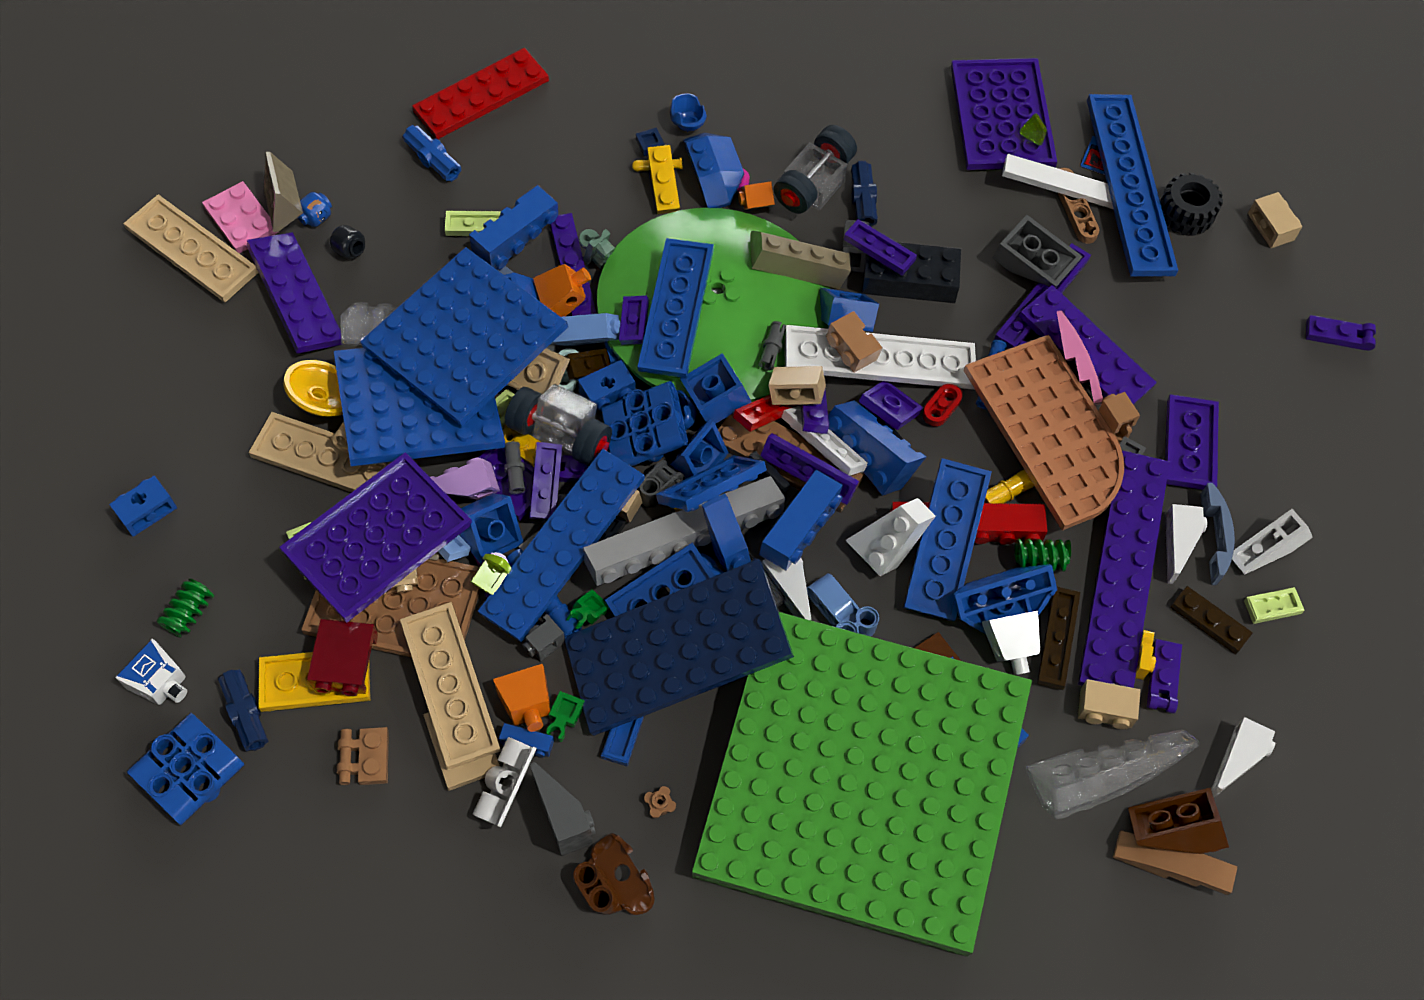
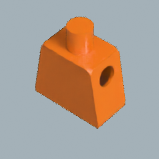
[533,264,591,317]
[493,664,551,732]

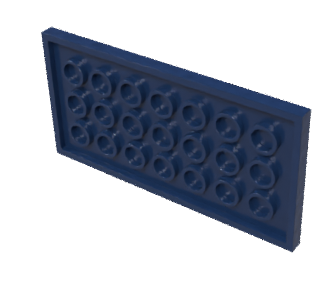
[565,559,794,736]

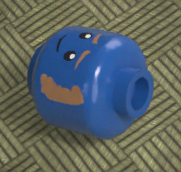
[297,192,332,227]

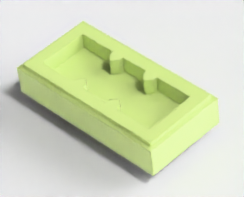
[1244,587,1305,624]

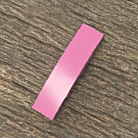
[1057,311,1103,406]

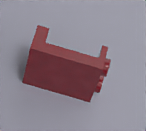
[307,619,378,696]

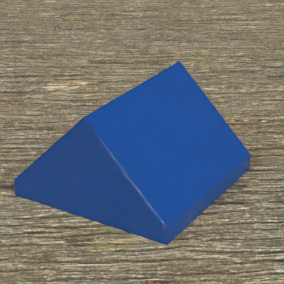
[670,419,729,479]

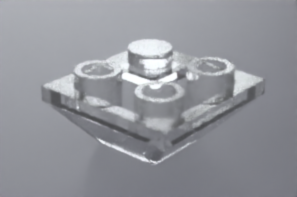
[341,302,397,345]

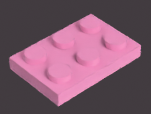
[202,181,279,254]

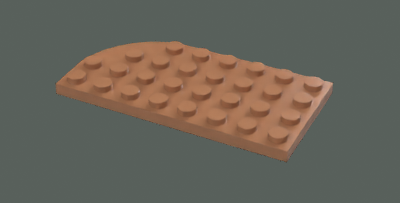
[963,335,1124,531]

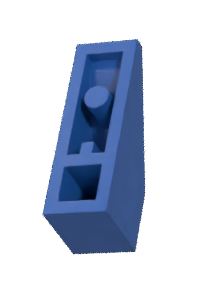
[702,494,751,572]

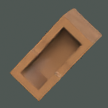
[826,311,883,373]
[1098,392,1140,443]

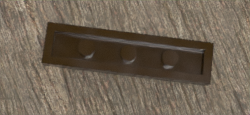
[1037,586,1081,690]

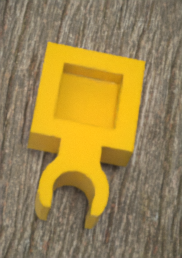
[1135,630,1156,680]

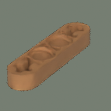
[1057,168,1100,244]

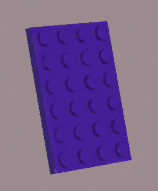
[951,58,1057,170]
[279,452,472,623]

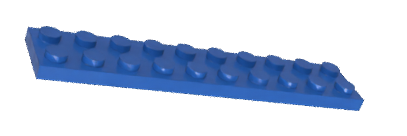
[1087,94,1178,276]

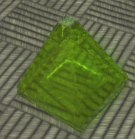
[1020,113,1047,146]

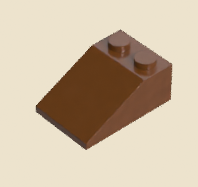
[1128,788,1229,854]

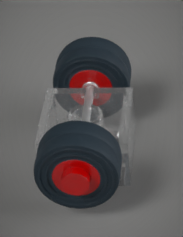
[774,125,857,214]
[505,384,612,467]

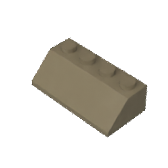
[750,231,851,289]

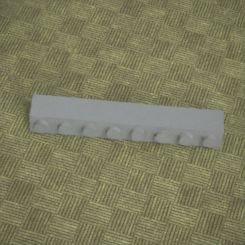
[583,476,785,586]

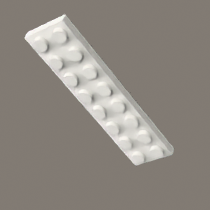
[784,325,976,390]

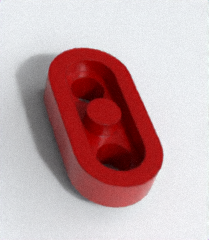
[923,384,962,426]

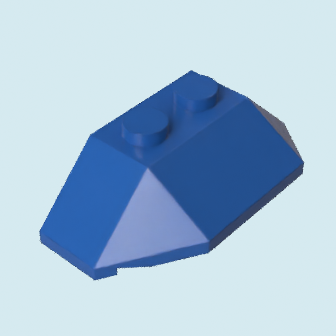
[683,133,744,208]
[953,564,1057,634]

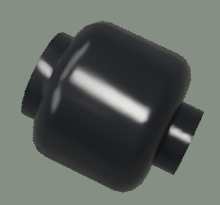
[330,225,365,259]

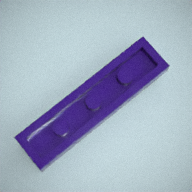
[760,433,859,505]

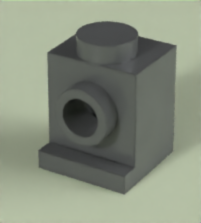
[522,614,565,662]

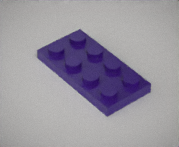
[1165,394,1219,490]

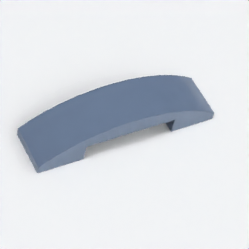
[1200,483,1235,585]

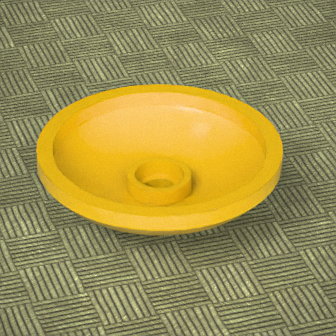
[283,360,343,417]

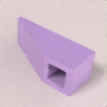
[430,458,500,500]

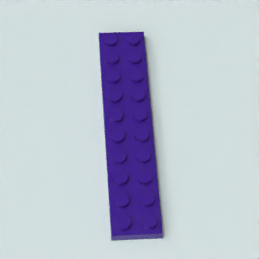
[1078,450,1170,688]

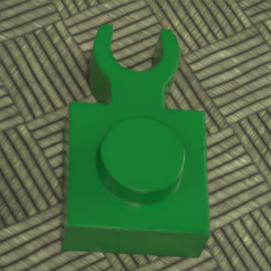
[566,590,610,629]
[547,691,585,742]

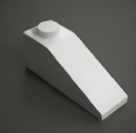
[1166,504,1207,584]
[1232,509,1313,574]
[762,558,811,620]
[1211,717,1275,797]

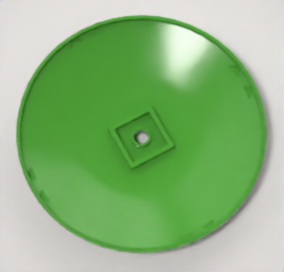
[597,208,830,402]

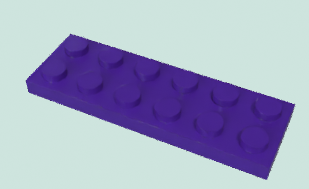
[246,232,344,354]
[1018,285,1157,405]

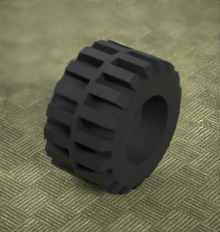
[1160,173,1223,235]

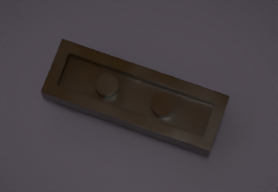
[1170,586,1253,655]

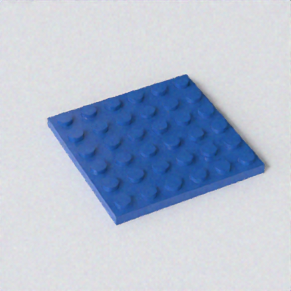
[360,247,568,426]
[334,348,505,467]

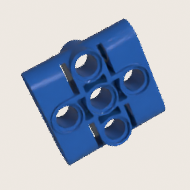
[602,381,688,466]
[127,713,245,825]

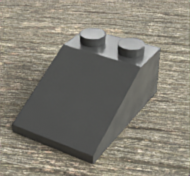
[993,215,1083,288]
[530,762,596,857]

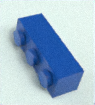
[499,723,554,758]

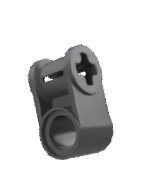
[639,459,684,508]

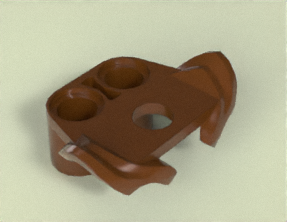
[574,833,655,915]

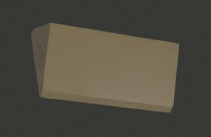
[264,152,303,232]

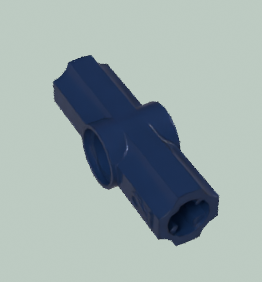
[851,161,878,227]
[218,669,269,751]

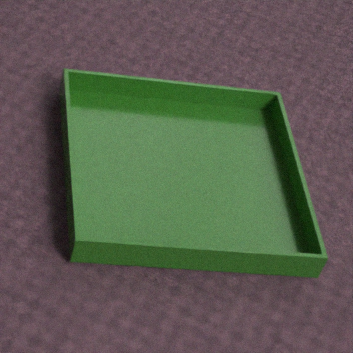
[692,612,1032,957]

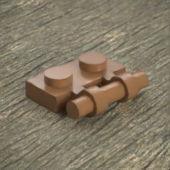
[337,727,389,785]

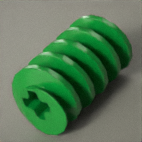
[1014,539,1071,572]
[157,578,215,637]

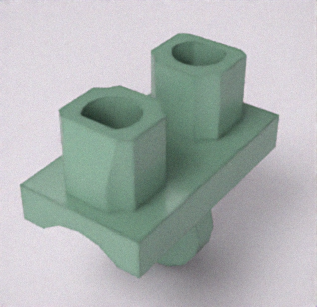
[579,229,615,269]

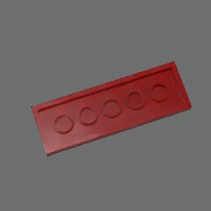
[412,48,549,139]

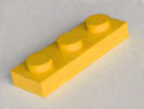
[647,145,680,214]

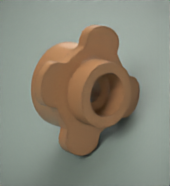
[644,786,676,818]

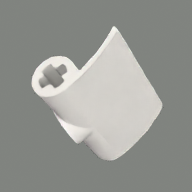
[473,737,537,827]

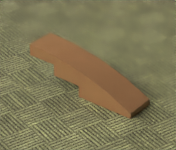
[1113,831,1238,895]

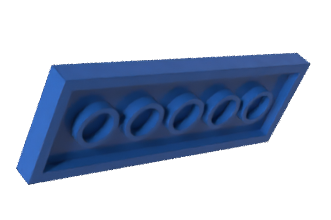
[638,238,714,378]
[903,458,992,622]

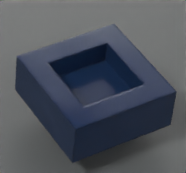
[636,127,665,156]

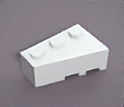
[846,498,936,576]

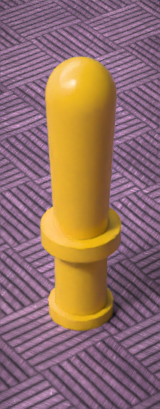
[632,158,682,171]

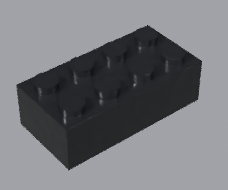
[862,242,961,303]

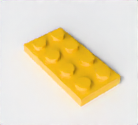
[259,652,370,712]

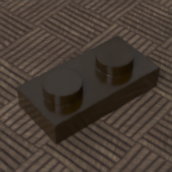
[564,349,611,381]

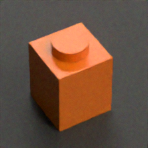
[738,181,775,210]

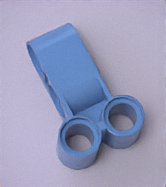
[807,573,879,637]

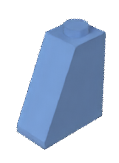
[551,313,621,347]

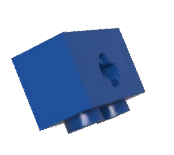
[578,360,636,414]
[109,476,177,537]

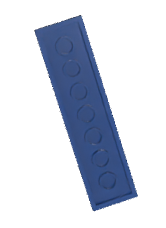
[478,449,645,642]

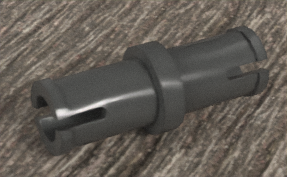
[759,321,786,370]
[504,441,525,494]

